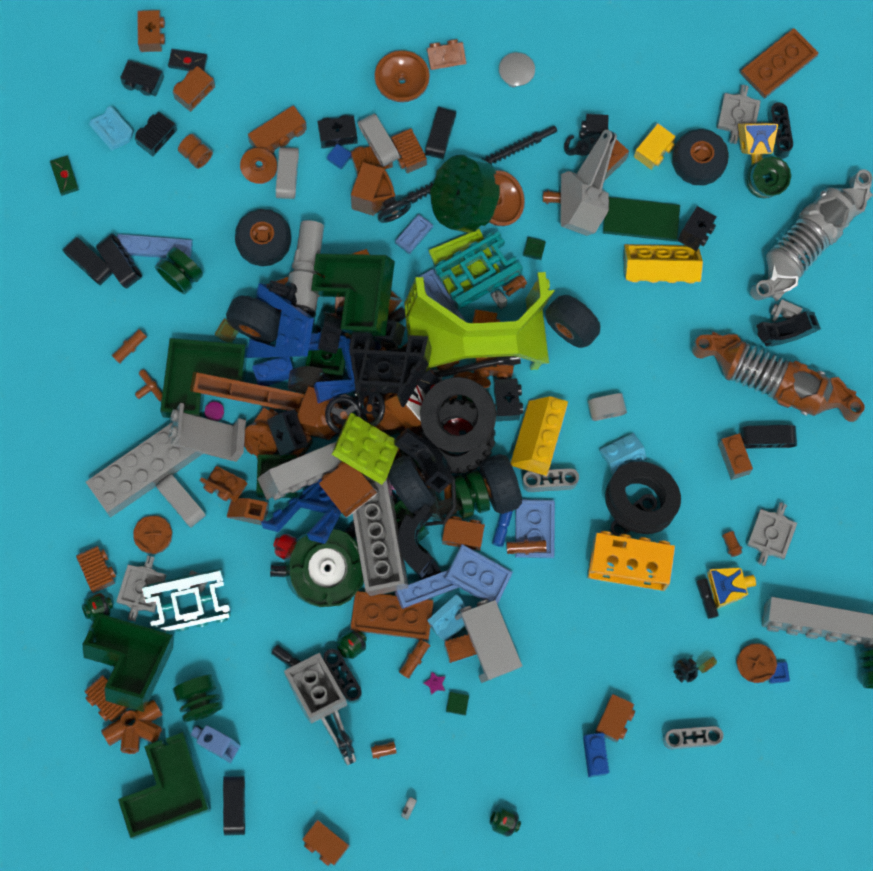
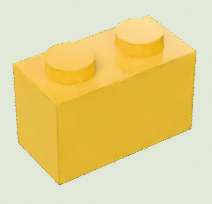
[634,124,676,170]

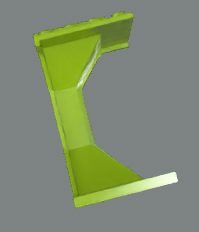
[404,272,555,370]

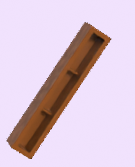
[190,372,305,413]

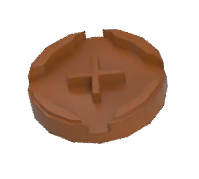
[244,422,278,458]
[133,515,173,554]
[737,643,777,683]

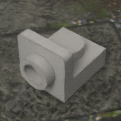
[771,300,803,322]

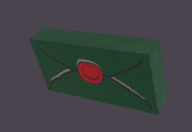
[50,156,79,196]

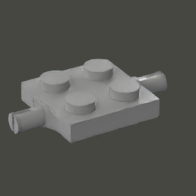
[717,85,761,144]
[747,503,797,566]
[116,556,166,622]

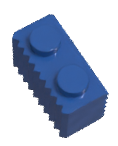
[252,357,295,386]
[583,733,610,777]

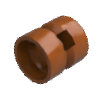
[178,134,213,169]

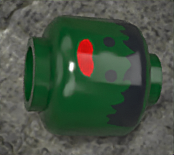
[82,593,113,622]
[337,629,367,659]
[489,807,521,837]

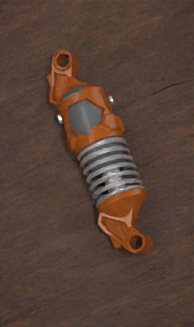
[692,332,865,422]

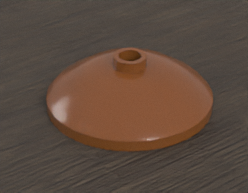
[375,51,430,102]
[489,171,525,226]

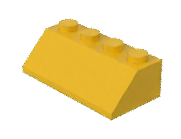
[624,244,703,283]
[511,396,568,476]

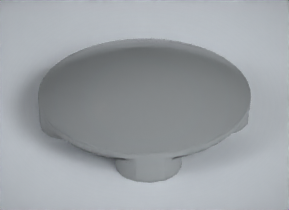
[499,52,535,87]

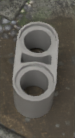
[588,393,627,421]

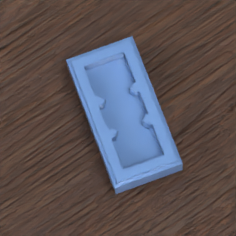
[395,214,433,254]

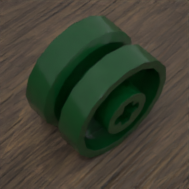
[155,247,203,295]
[450,470,490,519]

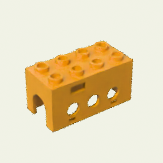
[588,531,675,591]

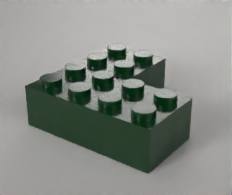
[311,254,395,336]
[160,338,247,418]
[82,613,173,712]
[118,732,211,840]

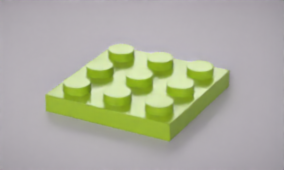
[429,229,500,296]
[331,413,398,485]

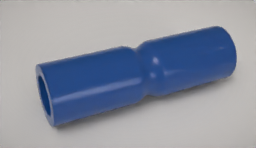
[492,511,513,547]

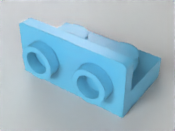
[427,594,465,642]

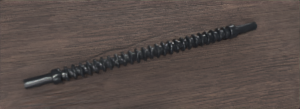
[398,125,557,206]

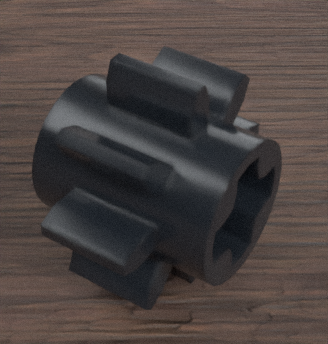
[673,658,699,683]

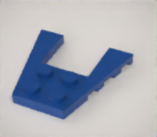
[247,283,314,358]
[308,332,381,403]
[261,479,341,544]

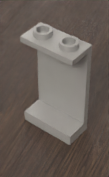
[169,403,246,462]
[455,599,522,683]

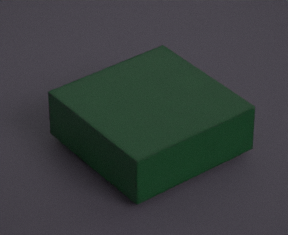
[523,237,546,260]
[446,692,469,716]

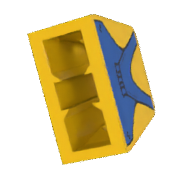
[738,123,778,165]
[707,568,756,609]

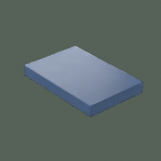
[515,500,555,559]
[444,544,513,605]

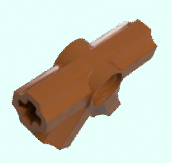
[101,699,162,754]

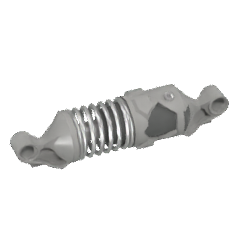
[750,170,873,301]

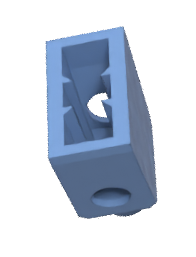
[191,725,241,764]

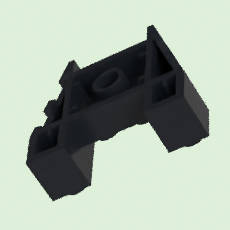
[349,332,432,407]

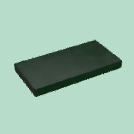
[603,197,680,242]

